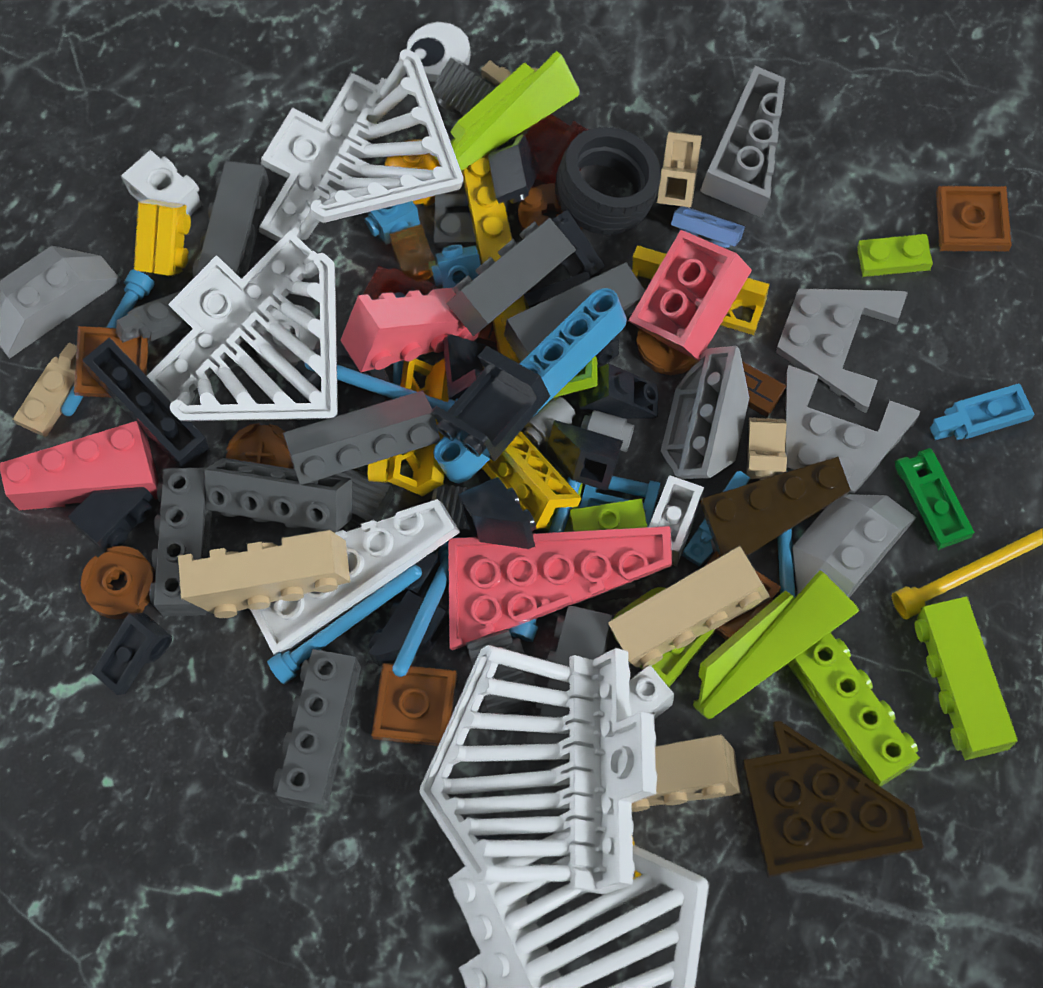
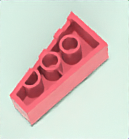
[340,288,480,372]
[0,421,159,510]

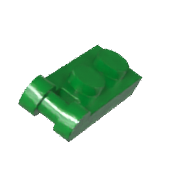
[895,448,975,550]

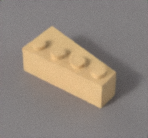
[178,530,350,618]
[608,546,772,668]
[631,735,742,812]

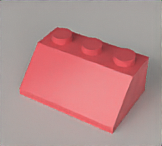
[628,230,752,361]

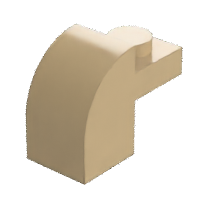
[657,131,702,207]
[747,417,787,480]

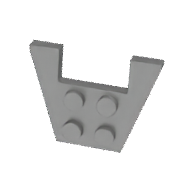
[776,289,908,413]
[785,365,920,495]

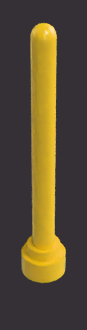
[892,528,1043,619]

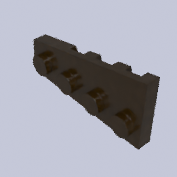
[699,457,851,558]

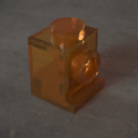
[389,224,436,284]

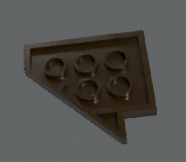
[742,721,924,877]

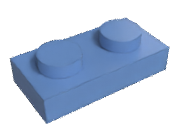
[671,206,745,248]

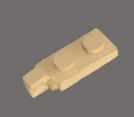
[13,343,77,437]

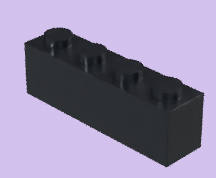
[82,337,209,468]

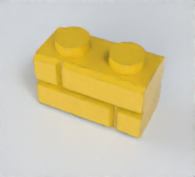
[134,199,191,276]

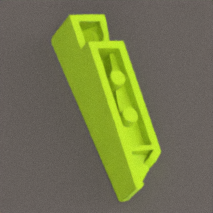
[435,51,579,171]
[693,571,859,719]

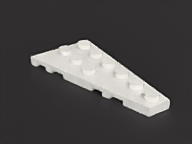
[250,499,460,655]

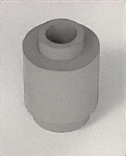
[524,396,576,447]
[581,410,634,452]

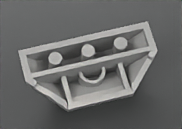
[0,246,121,359]
[661,346,750,479]
[792,494,916,598]

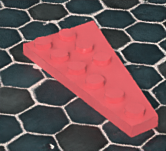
[448,526,672,650]

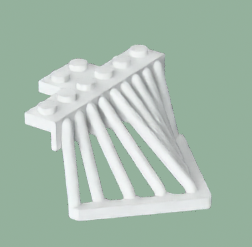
[259,49,463,242]
[147,230,338,421]
[420,645,657,894]
[448,832,708,988]

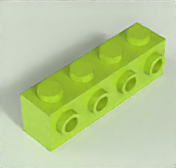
[915,596,1018,760]
[788,632,919,787]

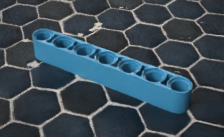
[434,288,627,483]

